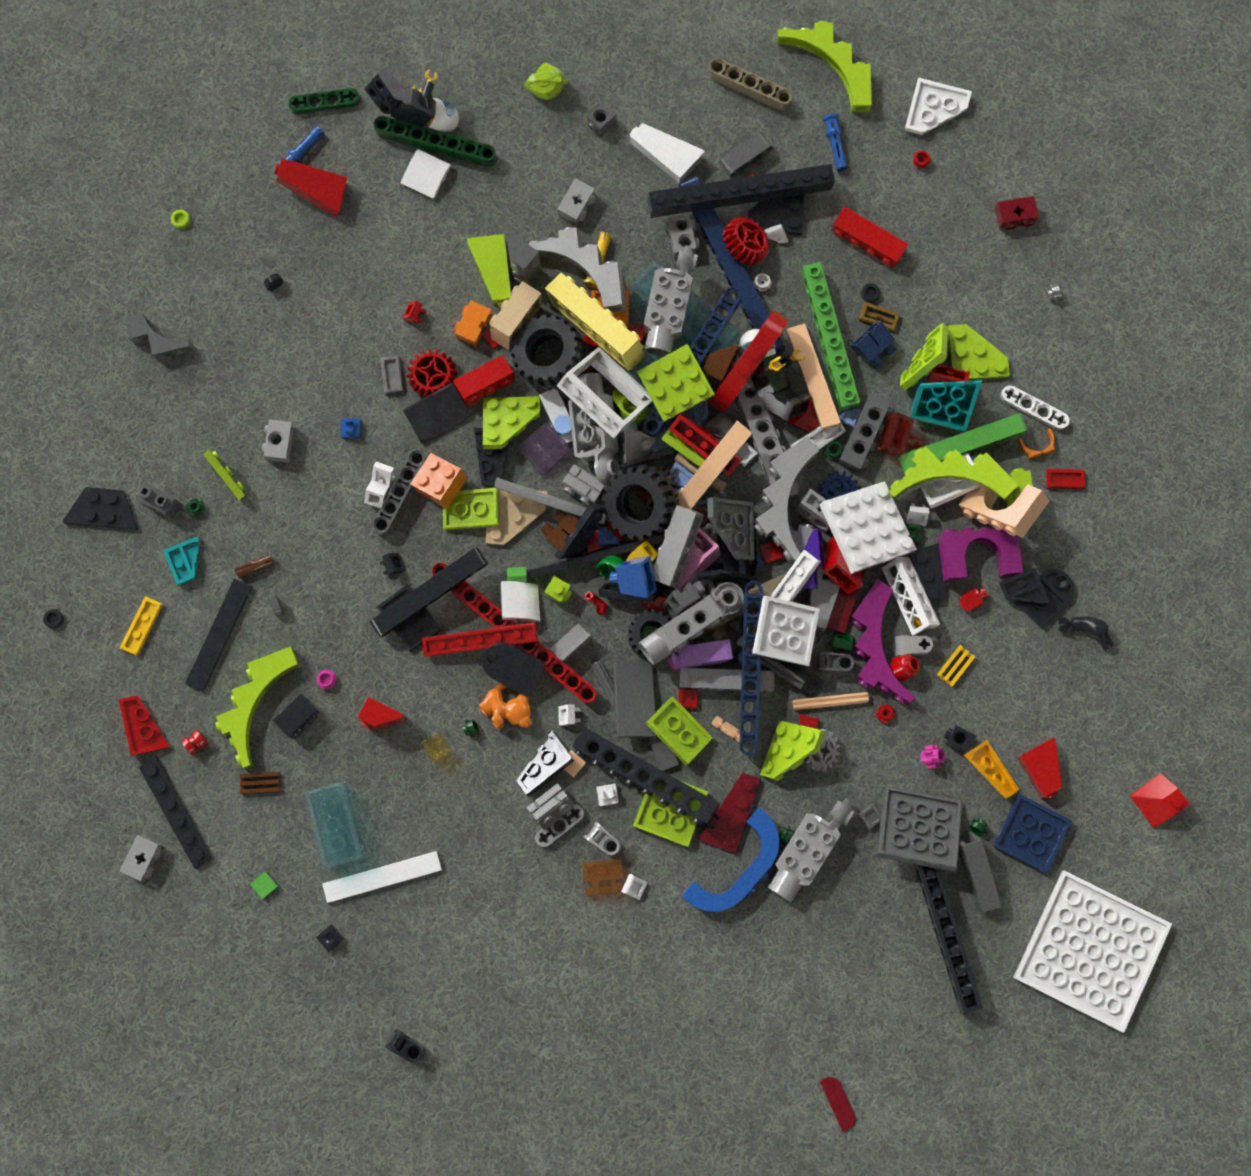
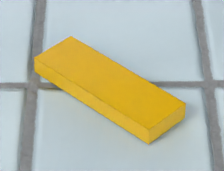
[120,596,163,656]

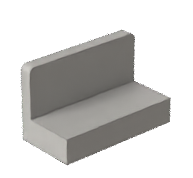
[550,623,591,662]

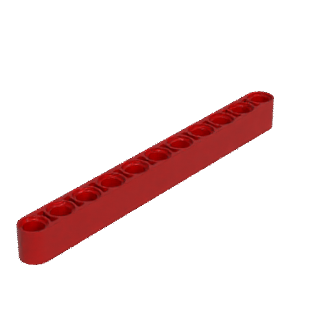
[432,563,597,705]

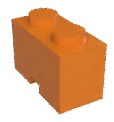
[454,301,492,347]

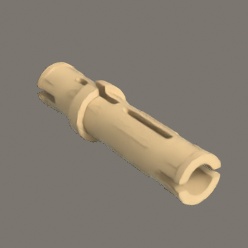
[675,452,727,493]

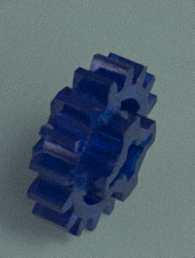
[819,471,861,500]

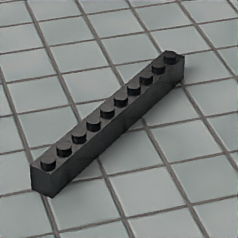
[647,164,835,218]

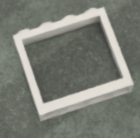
[557,347,652,438]

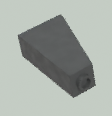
[958,831,1002,913]

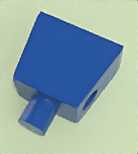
[610,556,657,598]

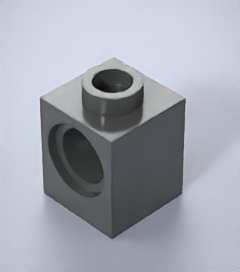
[588,102,616,136]

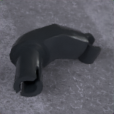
[1058,616,1114,650]

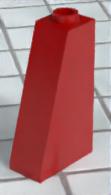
[274,158,347,217]

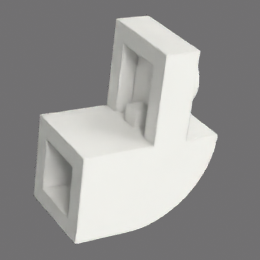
[364,462,395,508]

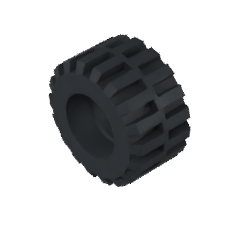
[628,609,671,660]

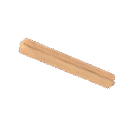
[792,692,869,711]

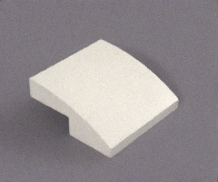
[401,149,451,199]
[500,581,540,622]

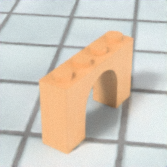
[959,485,1049,537]

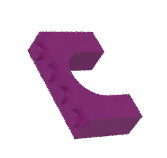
[938,526,1023,582]

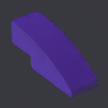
[801,529,824,590]

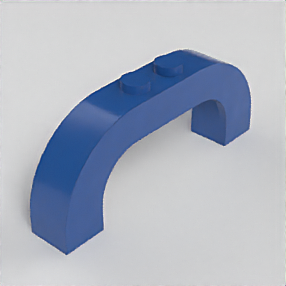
[681,807,779,912]

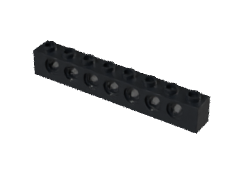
[572,726,720,826]
[914,864,983,1014]

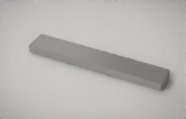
[495,478,606,524]

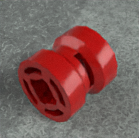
[181,729,209,756]

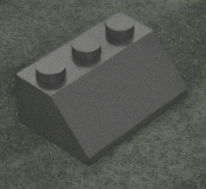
[507,230,541,285]

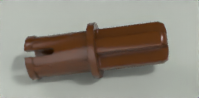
[235,554,274,578]

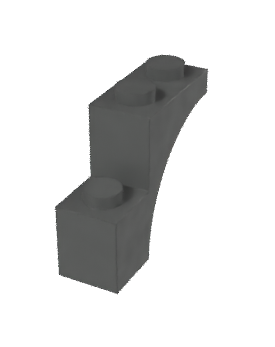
[125,313,193,361]

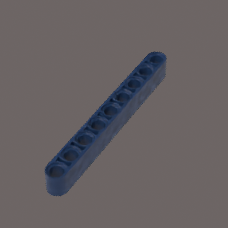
[643,287,742,436]
[739,581,763,755]

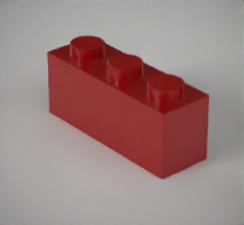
[453,355,515,406]

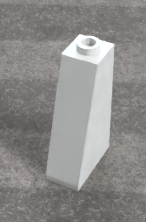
[630,123,705,183]

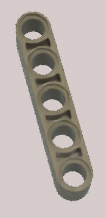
[709,59,793,111]

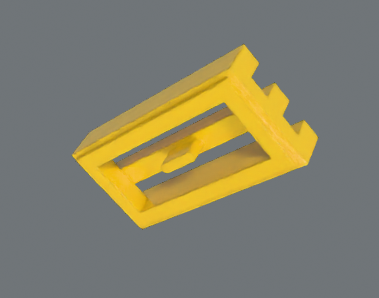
[936,645,976,687]

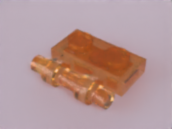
[582,858,624,897]

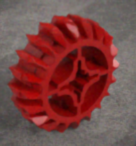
[722,216,771,266]
[407,349,458,397]

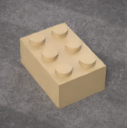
[489,281,541,351]

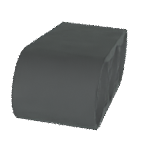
[719,132,773,177]

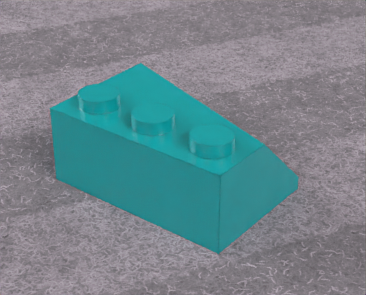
[910,380,982,432]

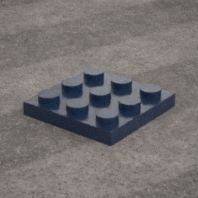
[993,794,1072,874]

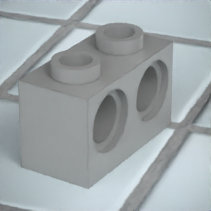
[667,214,699,258]
[795,489,830,533]

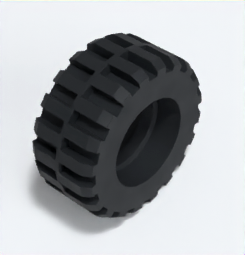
[511,314,586,391]
[602,465,679,540]

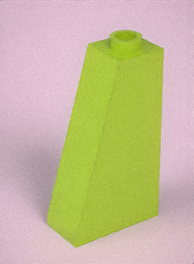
[467,234,512,307]

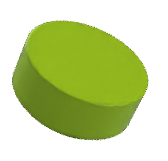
[171,210,190,229]

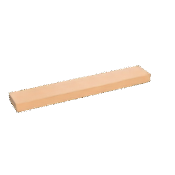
[787,324,841,430]
[676,421,752,509]

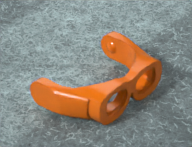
[1018,428,1056,460]

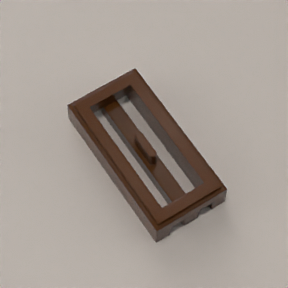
[240,772,280,794]

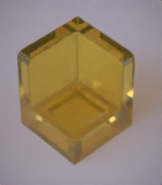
[422,733,451,763]

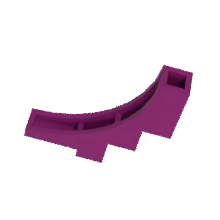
[850,579,915,705]

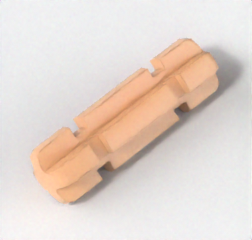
[712,716,739,743]

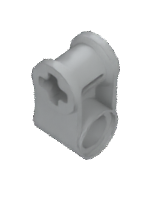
[895,635,933,657]
[583,821,621,856]

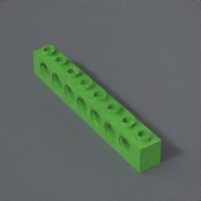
[801,262,860,412]

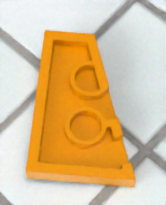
[964,740,1019,799]

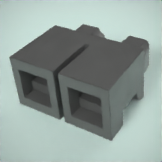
[136,482,180,519]
[662,581,705,619]

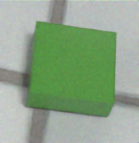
[507,567,527,582]
[250,871,279,899]

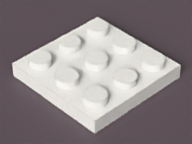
[752,596,820,666]

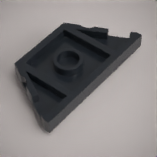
[63,487,137,530]

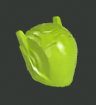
[524,62,568,100]

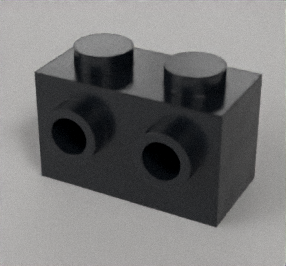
[272,693,320,739]

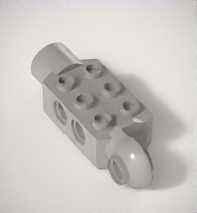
[644,245,698,357]
[568,373,620,486]
[639,582,744,665]
[768,797,855,903]

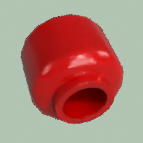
[890,654,920,681]

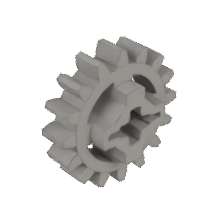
[804,729,840,771]

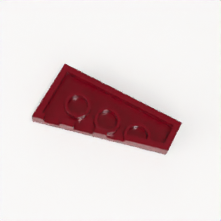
[699,772,760,853]

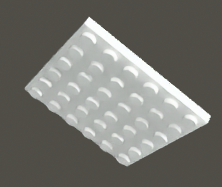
[1013,870,1172,1033]

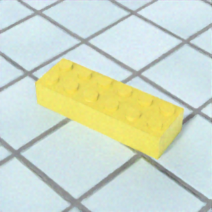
[545,273,645,372]

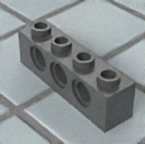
[838,392,892,473]

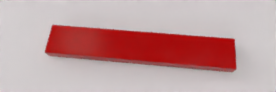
[422,622,539,657]

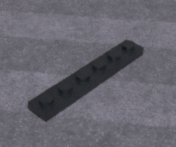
[139,757,213,869]

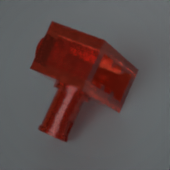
[878,412,923,457]

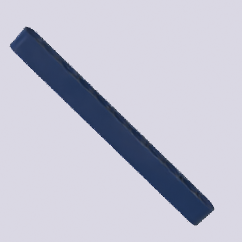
[679,176,785,355]

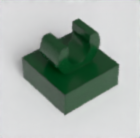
[904,523,922,545]
[832,632,853,654]

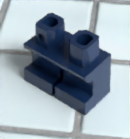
[850,321,897,368]

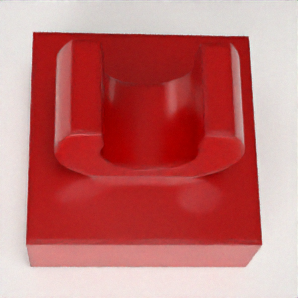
[402,301,427,323]

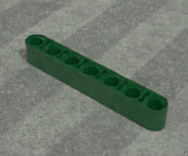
[373,116,497,167]

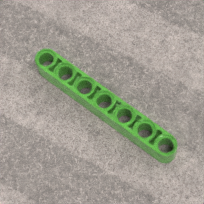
[898,413,1028,473]

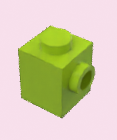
[544,576,572,605]

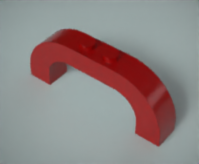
[707,309,789,413]

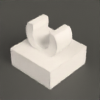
[907,503,929,526]
[558,704,581,726]
[596,784,619,806]

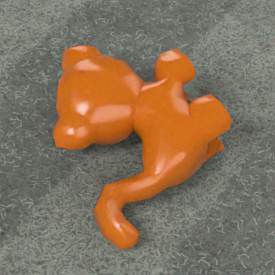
[479,683,532,731]

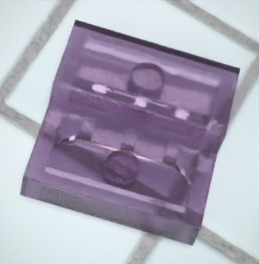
[517,422,572,476]

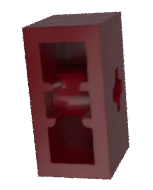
[995,196,1039,230]

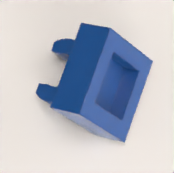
[341,419,361,439]

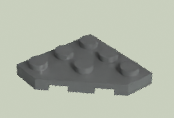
[708,497,754,561]

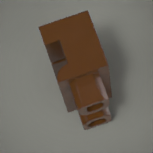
[541,510,578,551]

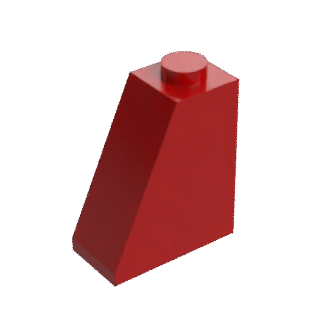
[822,537,863,594]
[1017,737,1062,800]

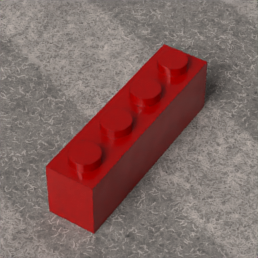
[831,206,908,268]
[669,413,744,476]

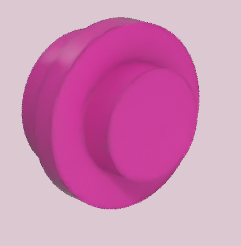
[317,670,336,689]

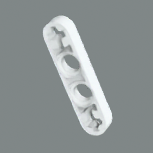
[1000,386,1069,430]

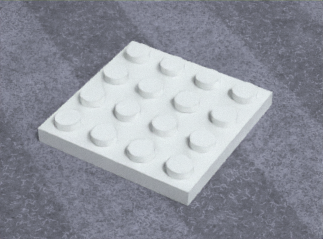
[819,481,917,574]

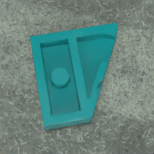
[163,536,200,586]

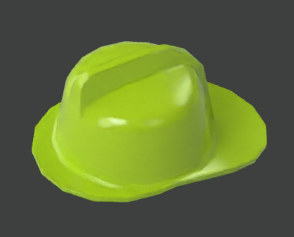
[612,388,651,427]

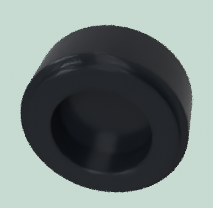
[264,273,283,291]
[861,283,880,303]
[43,609,64,629]

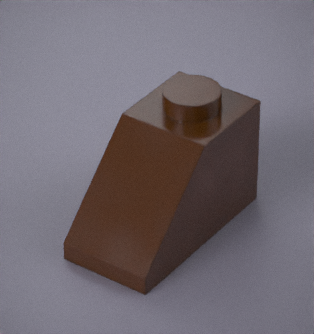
[702,344,742,381]

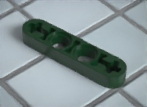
[288,88,360,114]

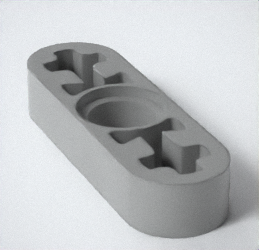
[535,805,584,847]

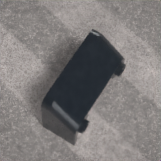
[696,497,757,582]

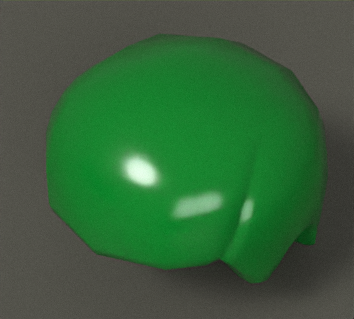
[596,555,623,580]

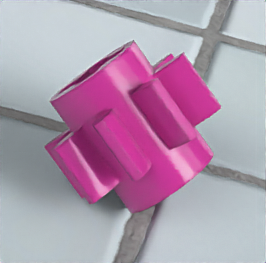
[921,745,945,769]

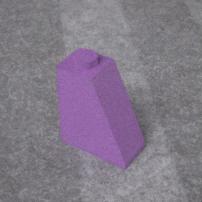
[672,639,733,669]

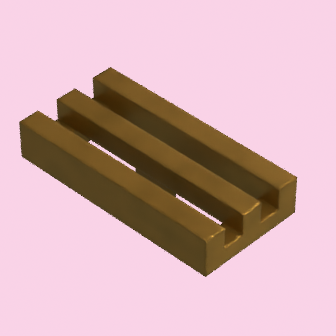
[859,302,900,332]

